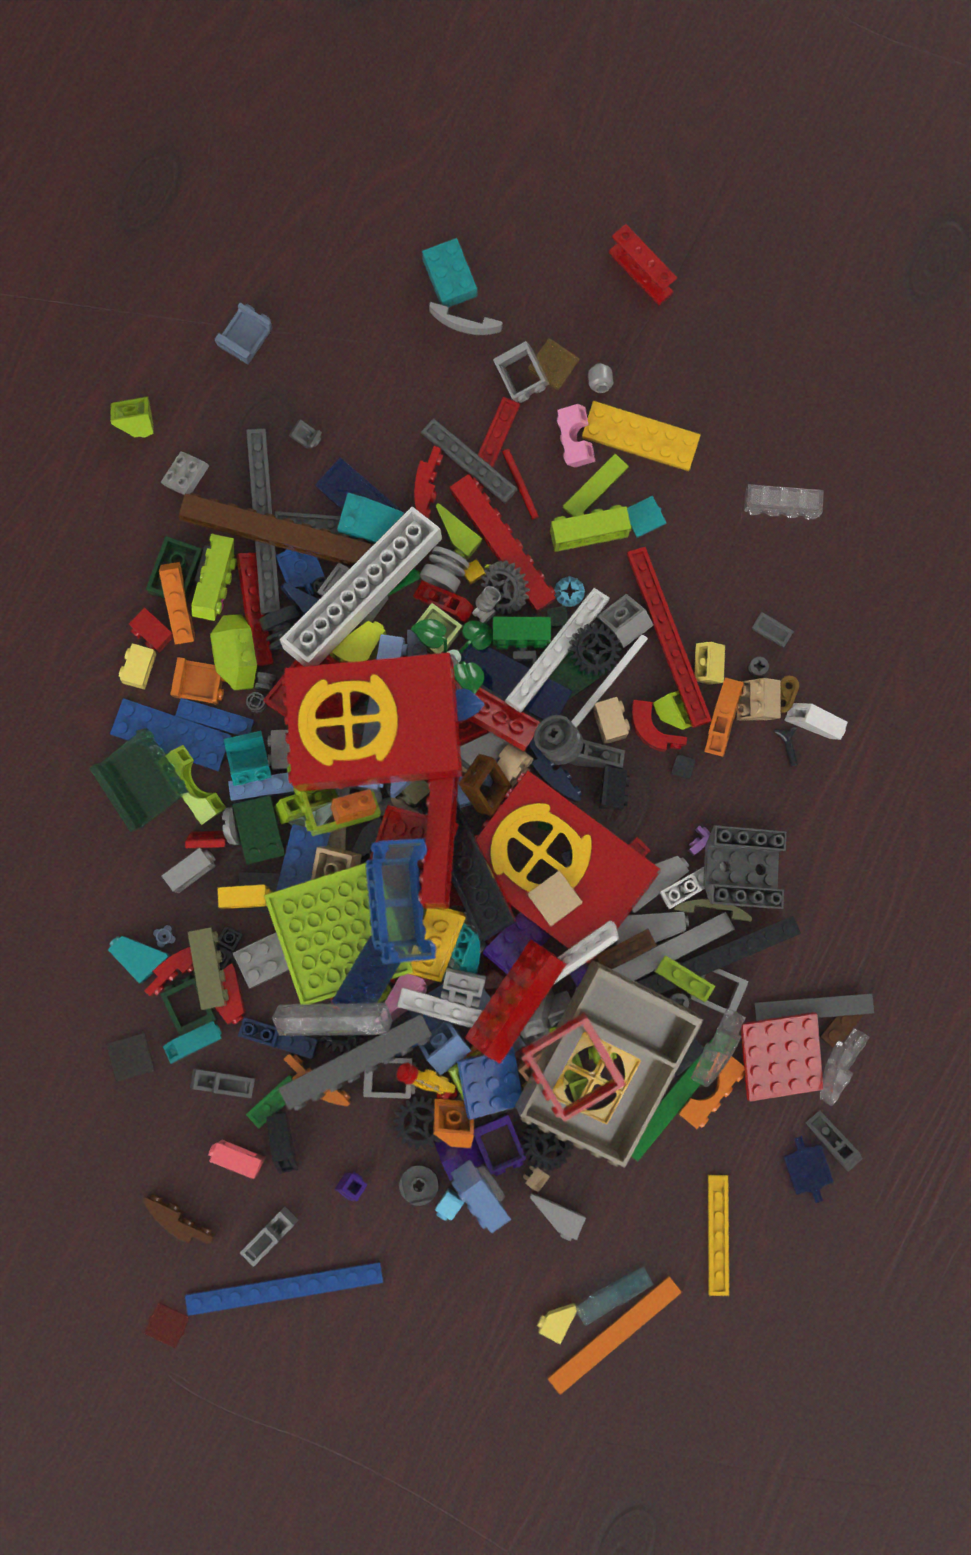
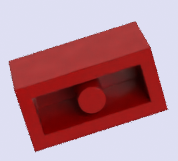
[129,607,173,653]

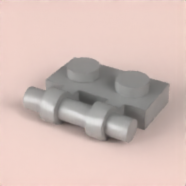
[441,968,486,1008]

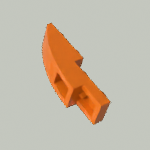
[705,678,744,757]
[284,1053,351,1106]

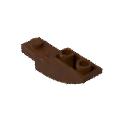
[143,1194,215,1245]

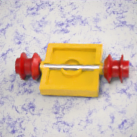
[397,1063,457,1100]

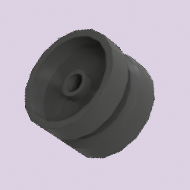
[534,715,584,765]

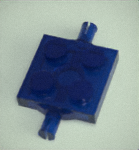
[783,1136,834,1203]

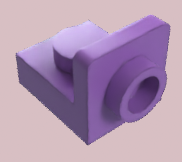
[688,826,711,856]

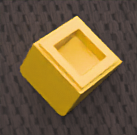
[464,559,486,585]

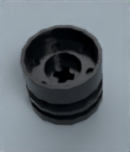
[259,605,300,651]

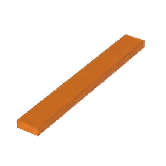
[548,1276,682,1395]

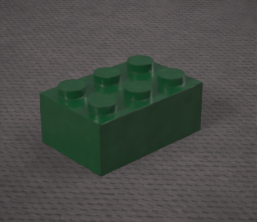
[146,536,203,602]

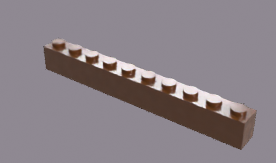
[179,493,371,567]

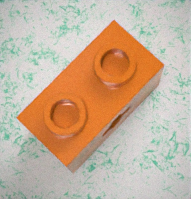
[330,789,376,825]

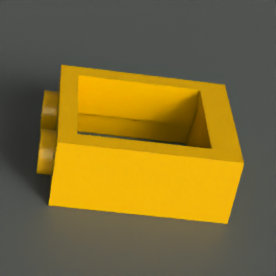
[218,885,273,909]

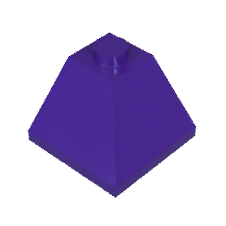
[434,1137,485,1181]

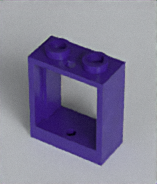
[474,1114,526,1176]

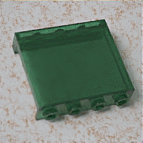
[89,728,189,832]

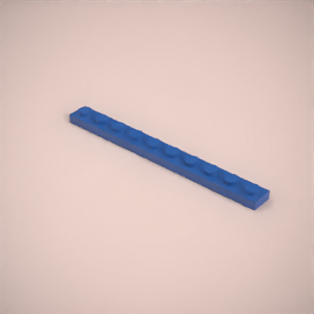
[185,1262,383,1316]

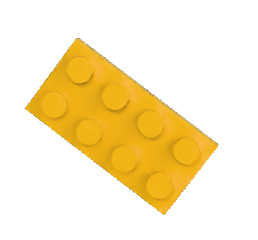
[409,909,466,982]

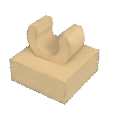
[523,1166,550,1192]

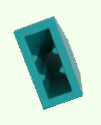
[108,936,171,984]
[163,1021,222,1064]

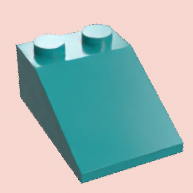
[337,493,404,544]

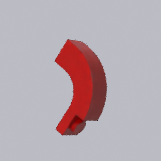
[631,700,687,752]

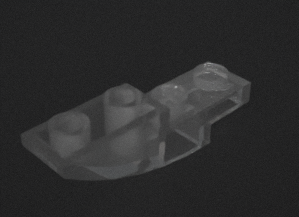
[691,1008,746,1087]
[820,1028,870,1106]

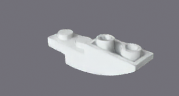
[659,861,727,909]

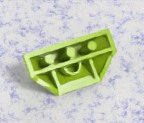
[210,614,257,690]

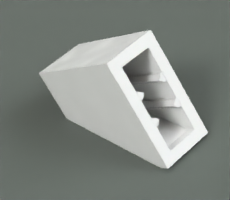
[785,703,848,740]

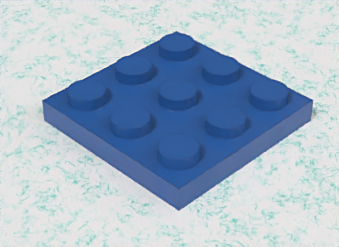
[457,1047,522,1120]

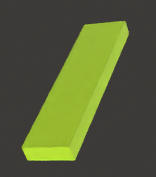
[563,454,629,517]

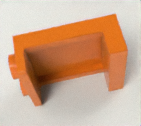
[170,657,225,705]

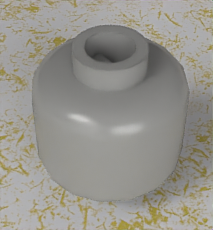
[588,363,613,393]

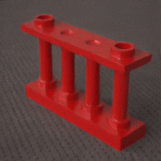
[609,224,677,306]

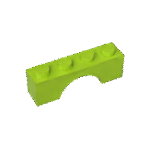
[158,745,226,825]

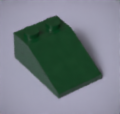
[233,795,285,865]

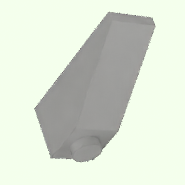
[529,1192,586,1241]

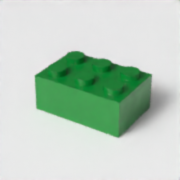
[492,617,551,650]

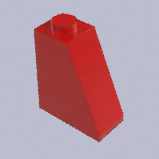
[215,963,246,1025]

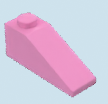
[375,974,427,1029]

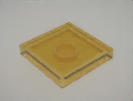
[528,338,580,390]

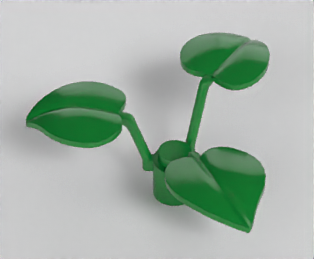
[411,619,493,694]

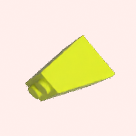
[330,621,386,663]

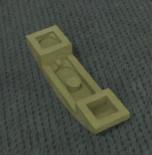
[673,899,752,922]

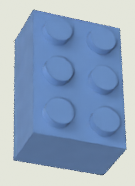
[451,1160,511,1233]

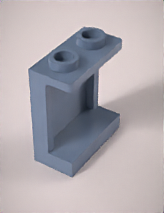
[215,303,273,364]

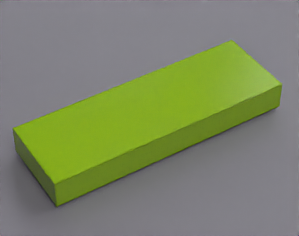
[654,955,715,1003]

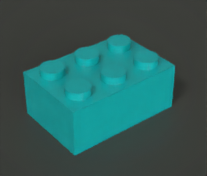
[422,238,477,307]

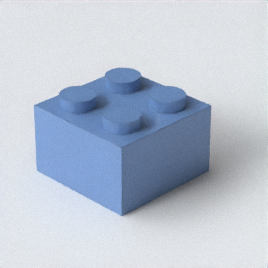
[417,1021,471,1076]

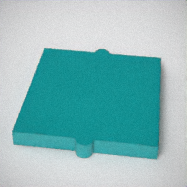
[627,496,666,538]

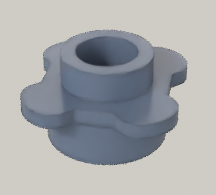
[153,925,176,947]

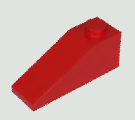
[413,580,475,624]

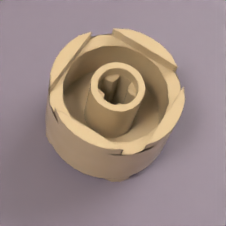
[497,744,534,789]

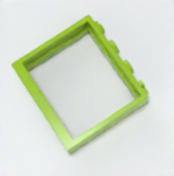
[287,764,381,836]

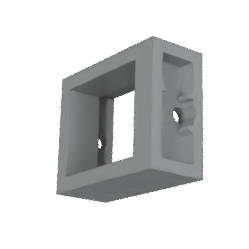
[493,341,549,402]
[162,848,216,893]
[687,969,749,1017]
[364,1057,416,1098]

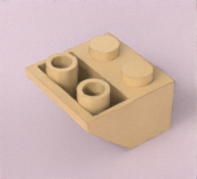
[737,678,781,720]

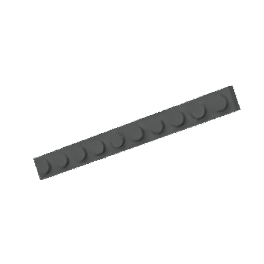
[246,429,280,615]

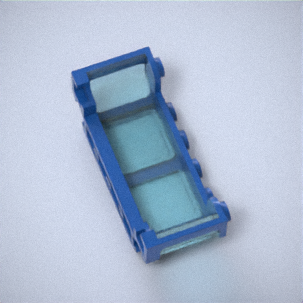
[366,839,436,964]

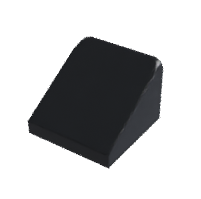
[671,754,696,779]

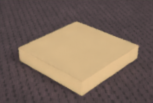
[528,871,583,926]

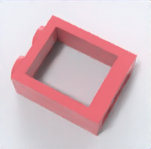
[209,1140,265,1179]

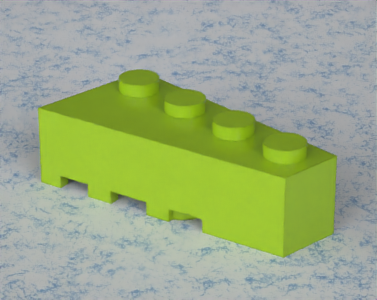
[192,534,237,621]

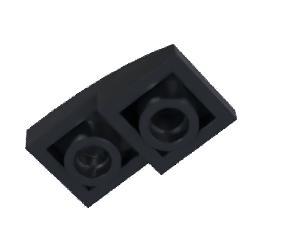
[216,926,243,970]

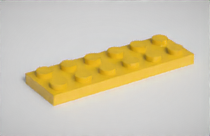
[582,401,701,471]

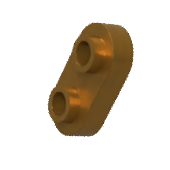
[780,676,799,713]

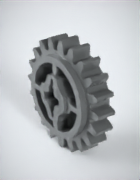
[481,561,530,614]

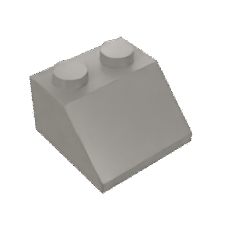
[597,594,653,648]

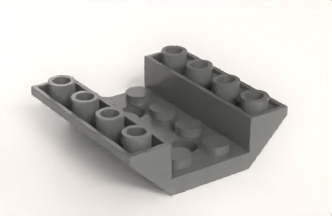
[703,825,787,909]

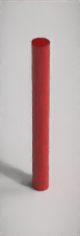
[502,449,539,520]

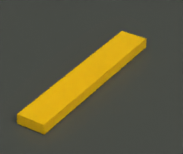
[708,1175,729,1296]

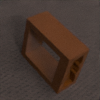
[458,754,512,816]

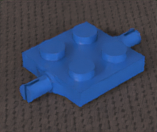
[276,549,325,596]

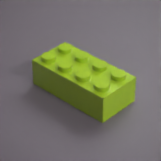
[550,505,631,552]

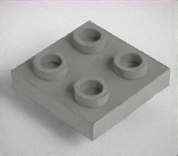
[161,451,209,495]

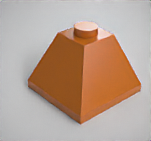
[434,1099,474,1148]

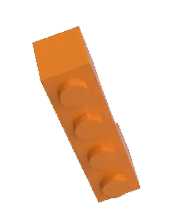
[159,562,195,644]
[678,1053,745,1129]

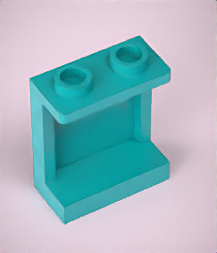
[223,731,272,786]

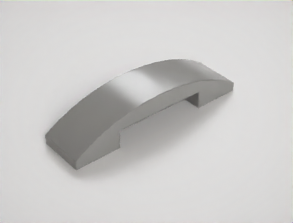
[429,302,503,335]

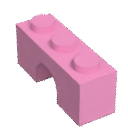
[557,404,595,468]

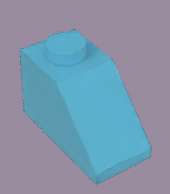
[435,1188,464,1221]

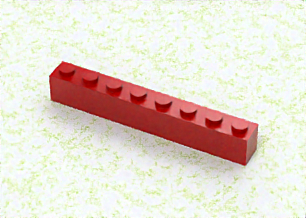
[450,474,556,613]
[419,777,459,909]

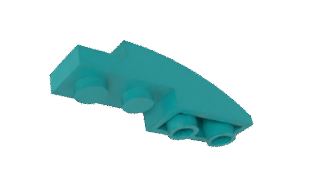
[445,923,480,996]

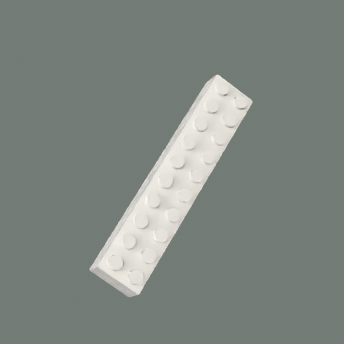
[280,507,442,667]

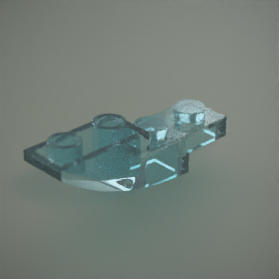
[575,1267,653,1325]

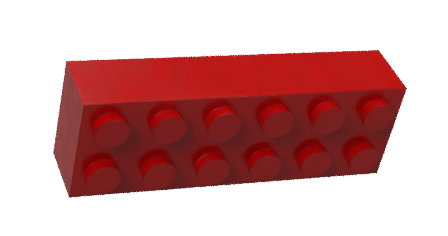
[465,940,567,1064]

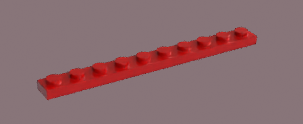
[627,547,712,728]

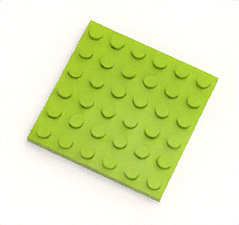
[264,862,413,1007]

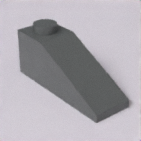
[569,740,625,769]
[806,1110,862,1172]

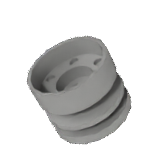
[420,546,469,594]

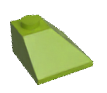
[111,397,153,437]
[653,691,692,730]

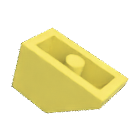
[537,1303,578,1344]

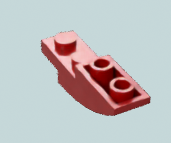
[414,446,444,519]
[144,947,194,996]

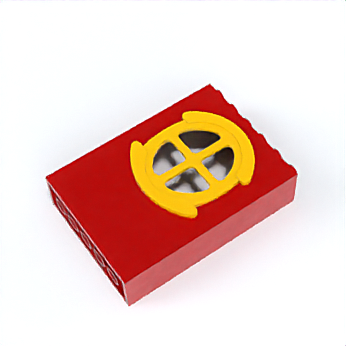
[282,652,463,792]
[475,771,661,964]

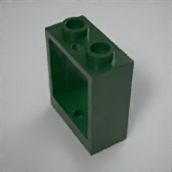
[160,975,218,1036]

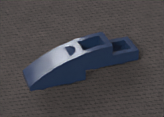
[528,739,582,803]
[238,1017,319,1059]

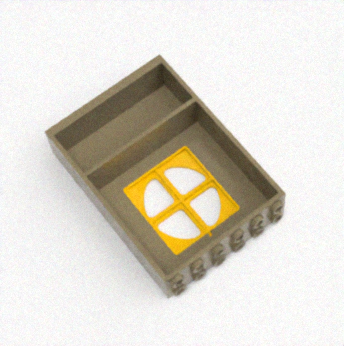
[515,960,703,1167]

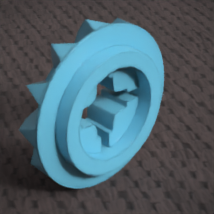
[555,576,585,607]

